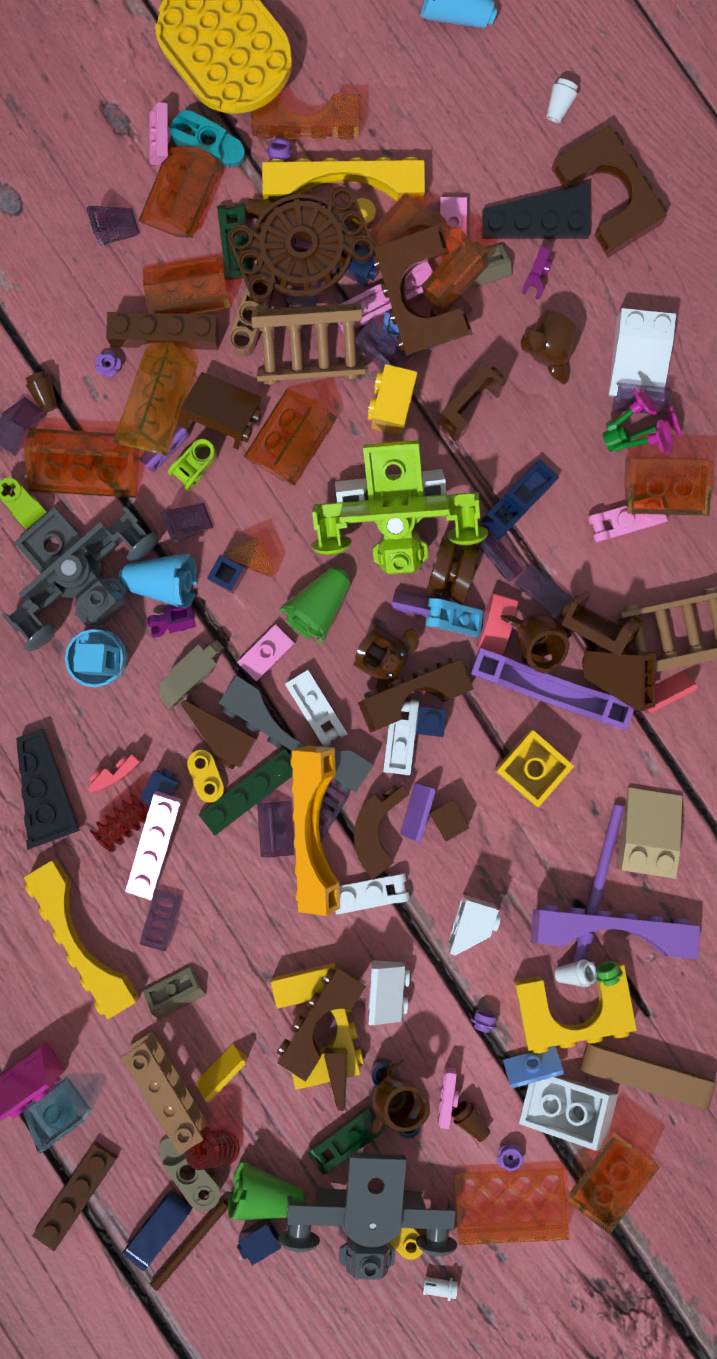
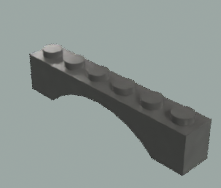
[219,675,374,793]

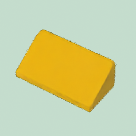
[196,1044,247,1102]

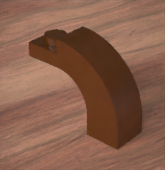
[354,784,409,880]

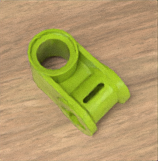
[168,439,218,491]
[0,478,47,530]

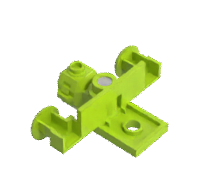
[311,440,488,574]

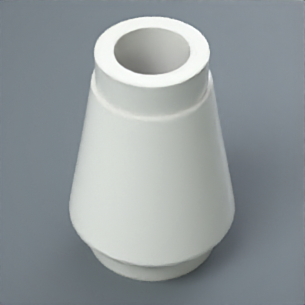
[546,78,578,123]
[555,959,597,987]

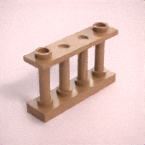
[252,303,365,385]
[617,587,717,672]
[121,1030,210,1155]

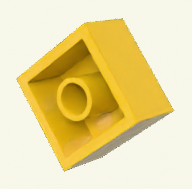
[368,364,417,436]
[494,730,574,808]

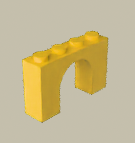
[513,961,637,1053]
[271,963,364,1090]

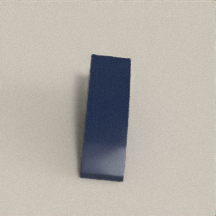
[480,459,559,540]

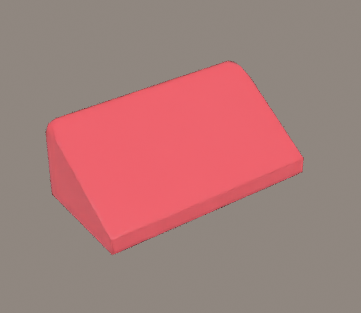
[643,672,698,713]

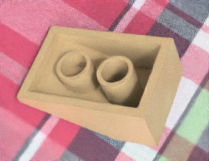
[616,787,682,879]

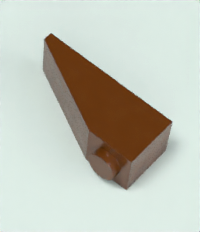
[181,700,257,769]

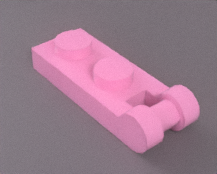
[588,496,668,543]

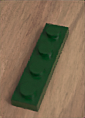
[198,748,293,836]

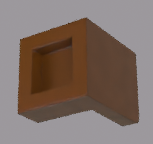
[429,800,469,842]

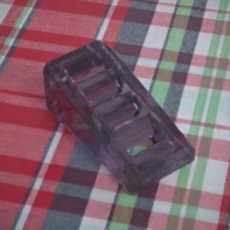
[319,782,350,841]
[139,889,182,951]

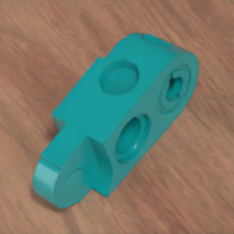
[170,110,245,169]

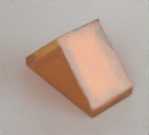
[223,536,276,579]

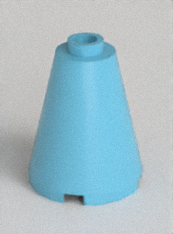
[420,0,497,28]
[119,553,197,608]

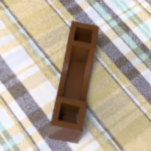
[106,312,219,350]
[358,658,474,733]
[276,964,366,1082]

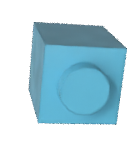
[73,644,120,676]

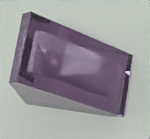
[86,205,139,246]
[0,397,47,456]
[161,503,213,543]

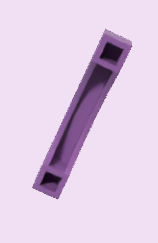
[469,648,634,730]
[530,905,700,959]

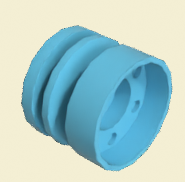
[65,629,128,687]

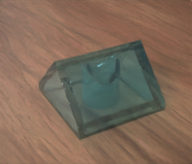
[23,1077,92,1154]

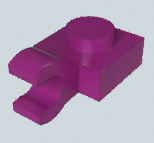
[522,246,552,300]
[147,604,196,637]

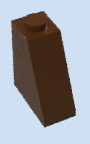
[582,647,656,711]

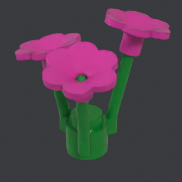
[603,386,682,454]

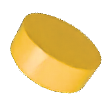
[350,198,376,227]

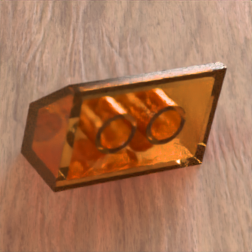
[138,147,222,238]
[143,254,231,314]
[244,389,337,486]
[624,456,713,516]
[565,1132,660,1234]

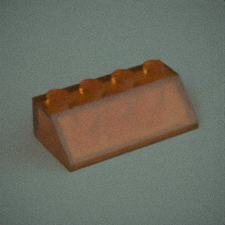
[23,428,139,498]

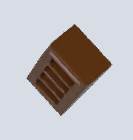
[324,1048,348,1111]

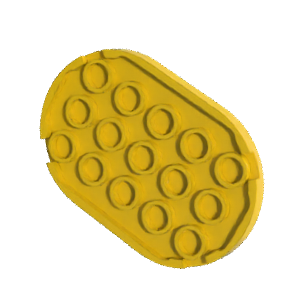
[155,0,292,114]

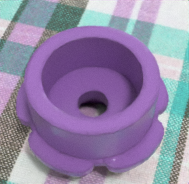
[266,138,293,162]
[95,351,121,377]
[471,1010,497,1033]
[497,1144,524,1171]

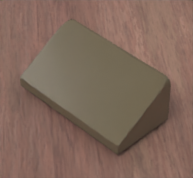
[452,244,512,290]
[143,966,205,1019]

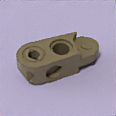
[159,640,225,710]
[158,1134,220,1211]

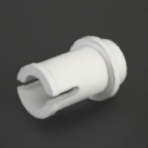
[423,1276,458,1301]

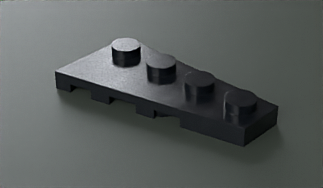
[482,183,590,239]
[16,729,80,850]

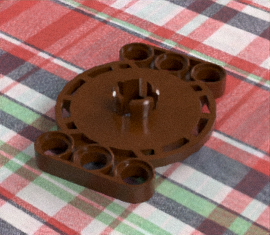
[228,185,375,303]

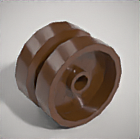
[426,537,479,605]

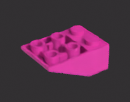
[0,1042,65,1121]

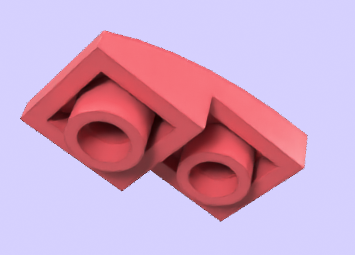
[476,592,518,656]
[87,754,143,792]

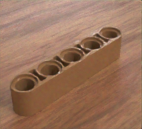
[229,259,278,357]
[580,1043,717,1109]

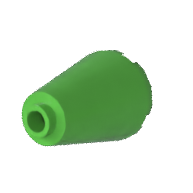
[279,568,351,644]
[228,1162,307,1220]

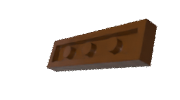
[32,1141,118,1251]

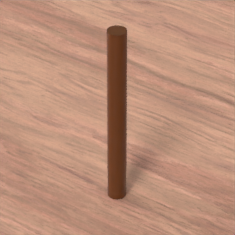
[150,1199,228,1291]

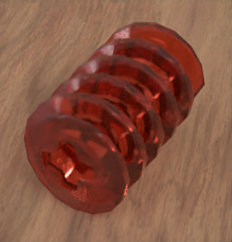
[89,793,148,852]
[185,1130,240,1170]

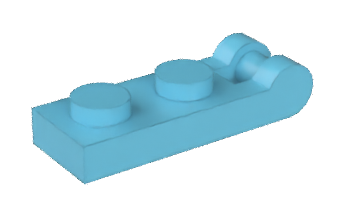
[425,598,484,637]

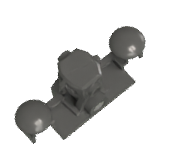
[2,506,159,651]
[278,1153,458,1280]

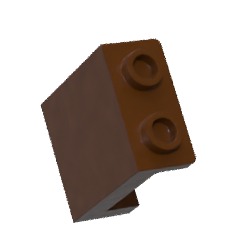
[438,364,506,441]
[178,372,263,450]
[561,591,644,656]

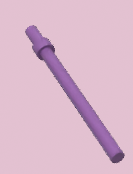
[573,804,625,962]

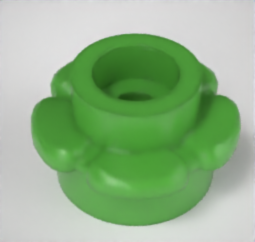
[596,961,623,986]

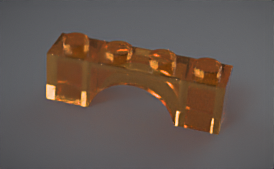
[251,94,359,140]

